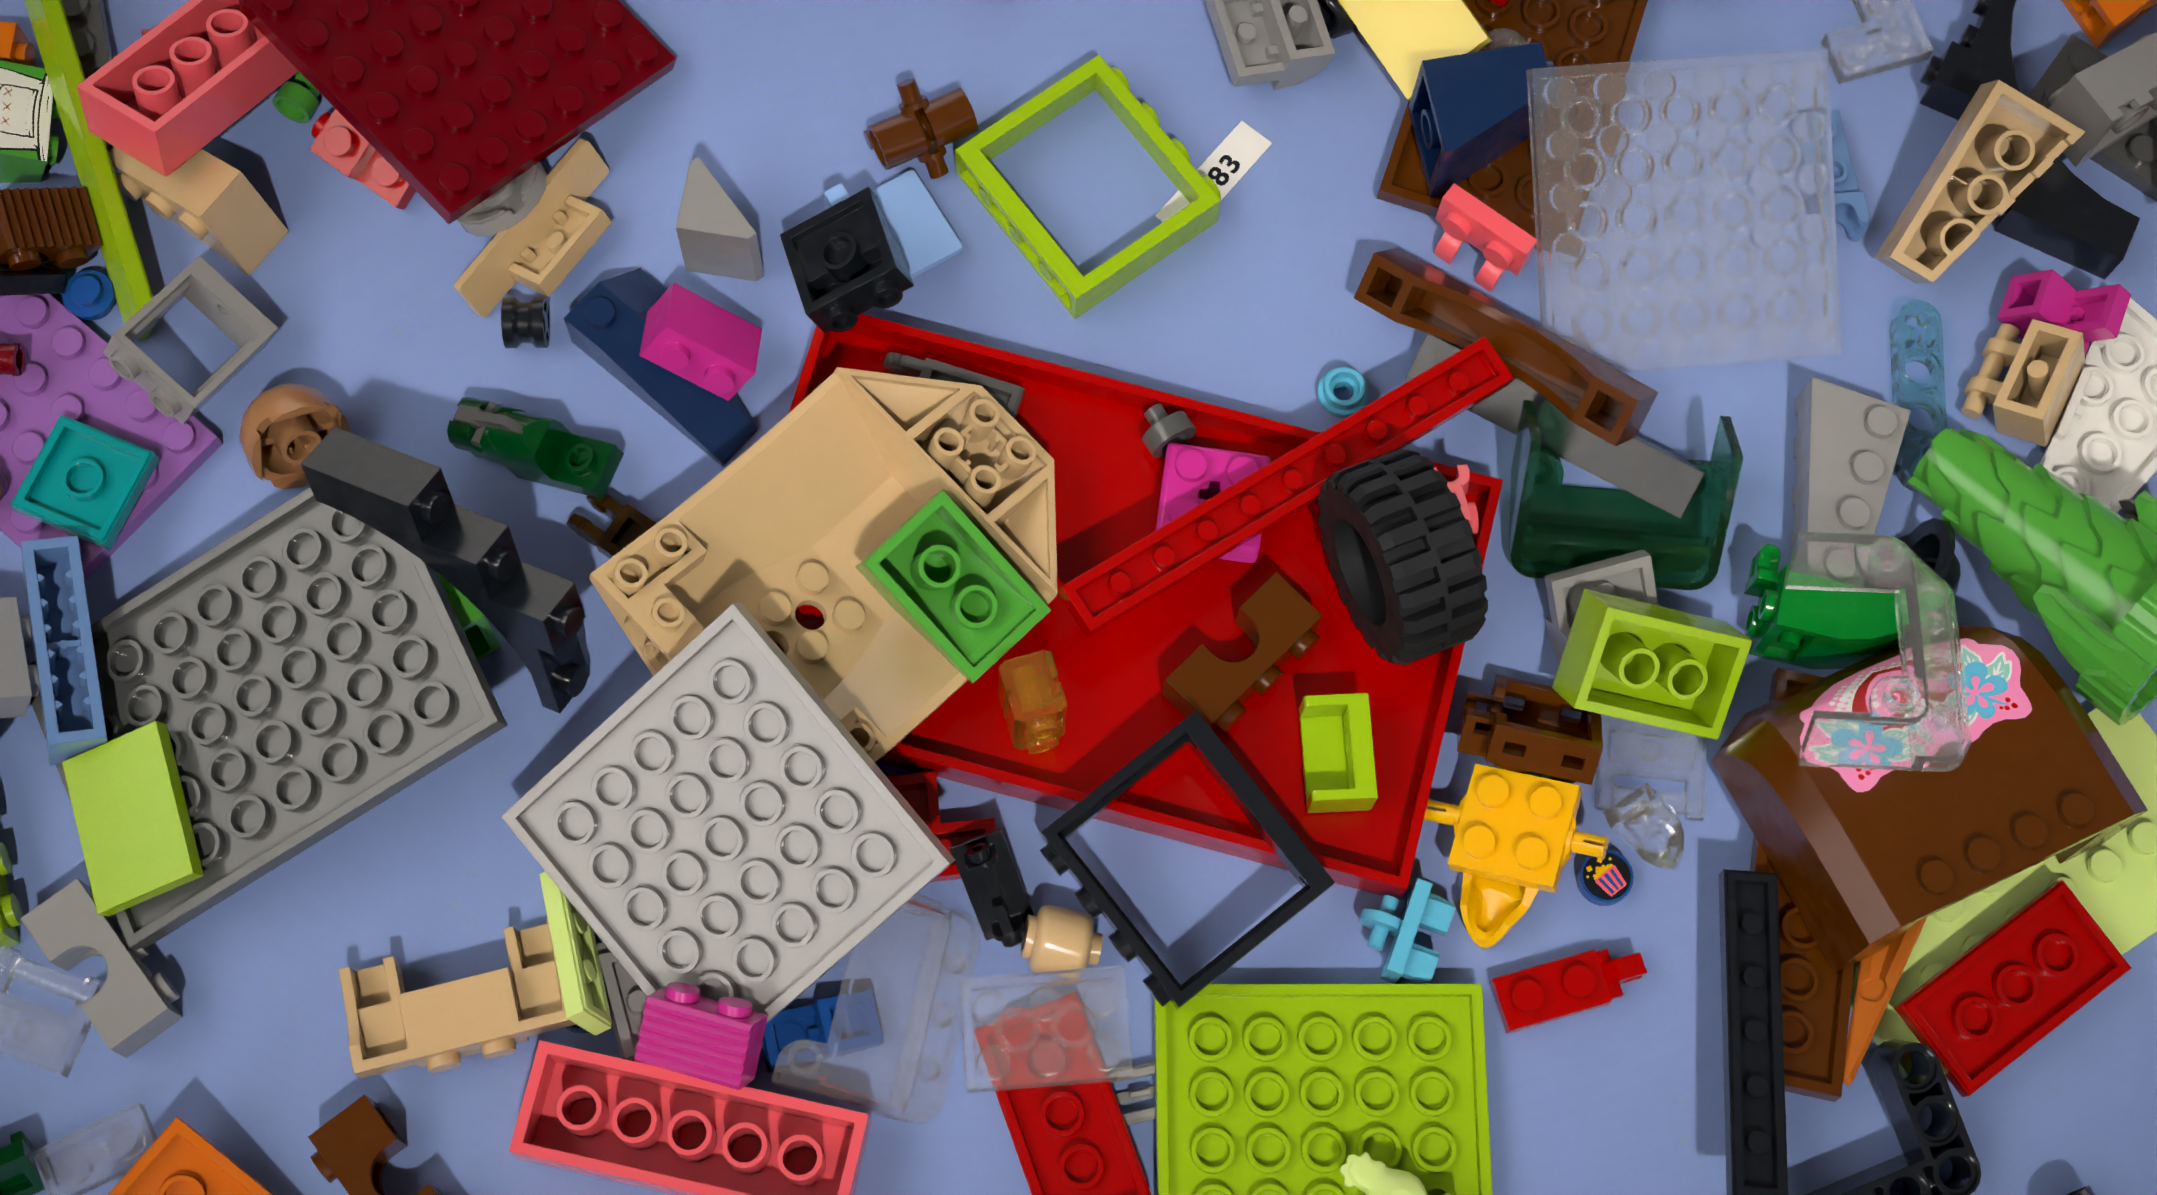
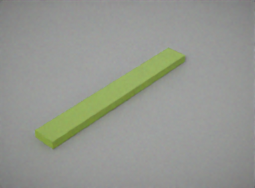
[24,0,156,340]

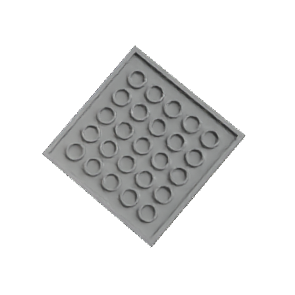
[501,602,955,1024]

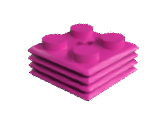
[1155,443,1271,563]

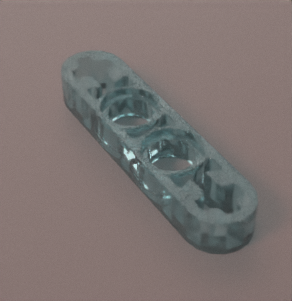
[1890,300,1947,492]

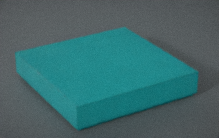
[10,415,160,550]

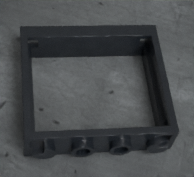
[1040,710,1335,1010]

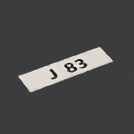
[1156,121,1272,222]

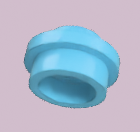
[1317,367,1369,417]

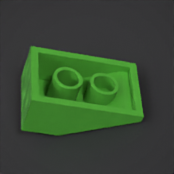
[855,490,1051,683]

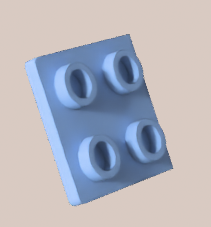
[824,170,962,279]

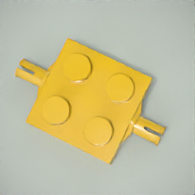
[1424,763,1609,893]

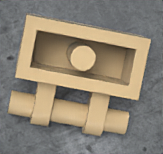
[1961,319,2085,447]

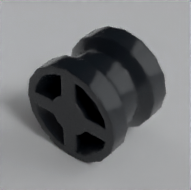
[501,297,550,348]

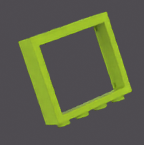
[955,54,1221,319]

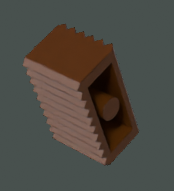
[0,186,103,271]

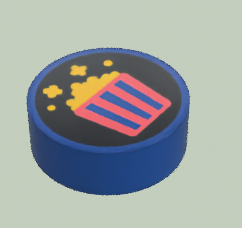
[1577,850,1634,906]

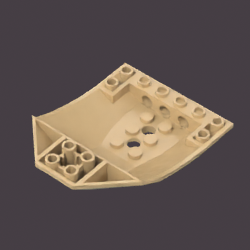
[589,367,1058,763]

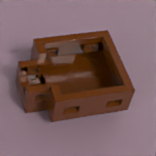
[1457,674,1603,785]

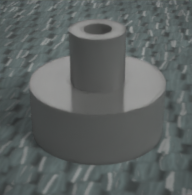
[1142,403,1197,458]

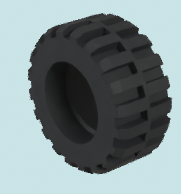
[1317,448,1488,665]

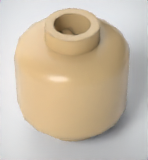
[1020,905,1103,981]

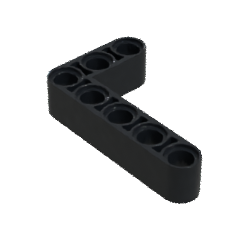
[1806,1039,1981,1195]

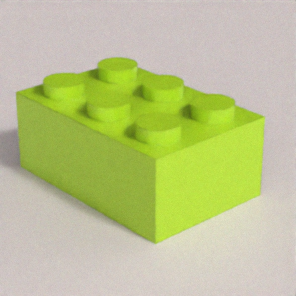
[1552,588,1752,740]

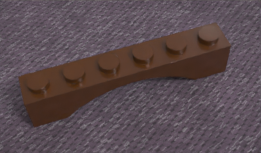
[1354,248,1659,446]

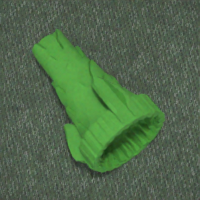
[1907,428,2157,726]

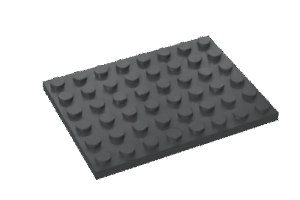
[28,487,507,950]

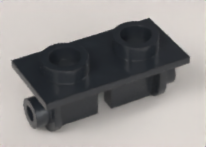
[949,828,1035,947]

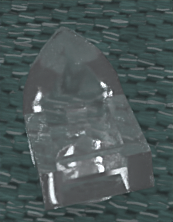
[1603,783,1684,870]

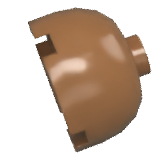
[239,383,351,489]

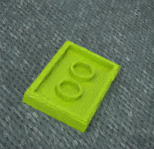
[62,721,204,917]

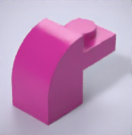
[1997,269,2131,355]

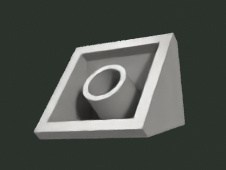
[676,157,764,281]

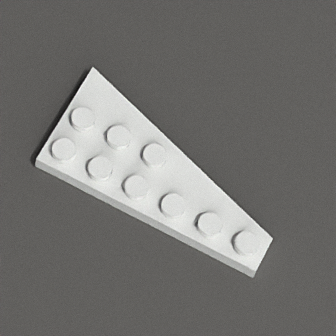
[2040,298,2157,513]

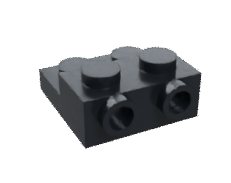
[780,187,914,333]

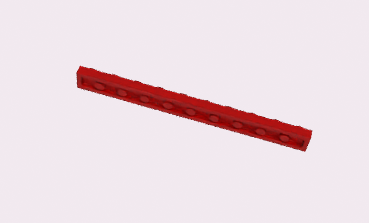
[1058,336,1514,637]

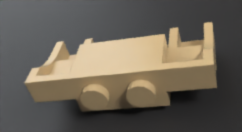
[338,918,576,1078]

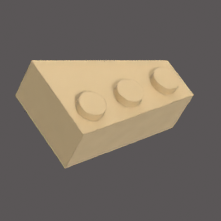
[108,146,289,276]

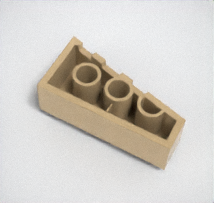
[1874,80,2085,283]

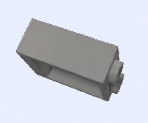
[103,255,278,425]

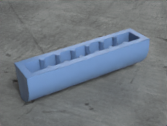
[21,535,107,766]

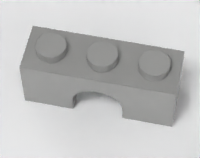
[20,878,183,1058]

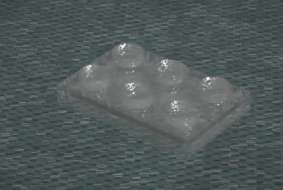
[959,965,1134,1093]

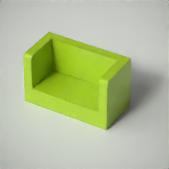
[1298,693,1378,813]

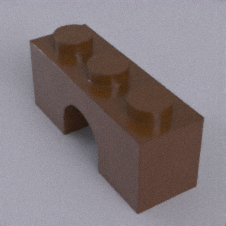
[1162,572,1323,732]
[308,1095,443,1195]

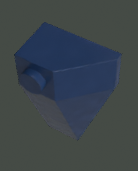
[564,268,757,467]

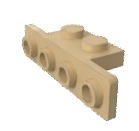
[454,138,612,318]

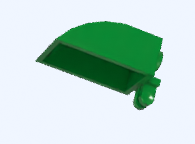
[1744,544,1944,669]

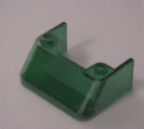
[1509,400,1744,590]

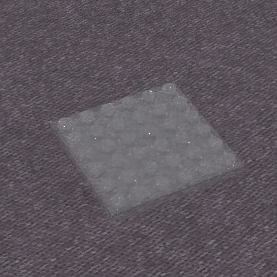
[1526,48,1842,373]

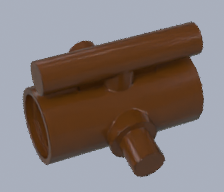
[863,78,978,179]

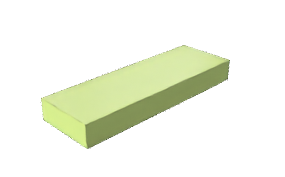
[539,872,612,1036]

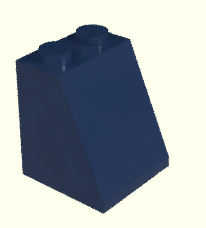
[1408,42,1557,197]

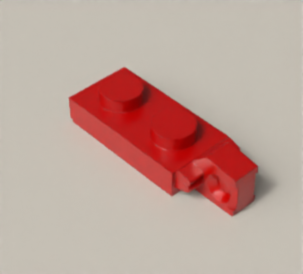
[1489,949,1647,1034]

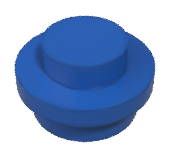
[62,270,116,320]

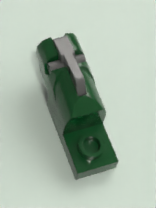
[447,397,624,499]

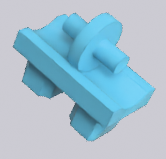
[1359,878,1456,984]

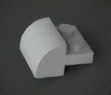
[1205,0,1336,90]
[1544,549,1661,664]

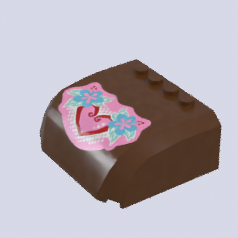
[1711,624,2148,973]

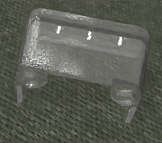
[1784,532,1971,772]

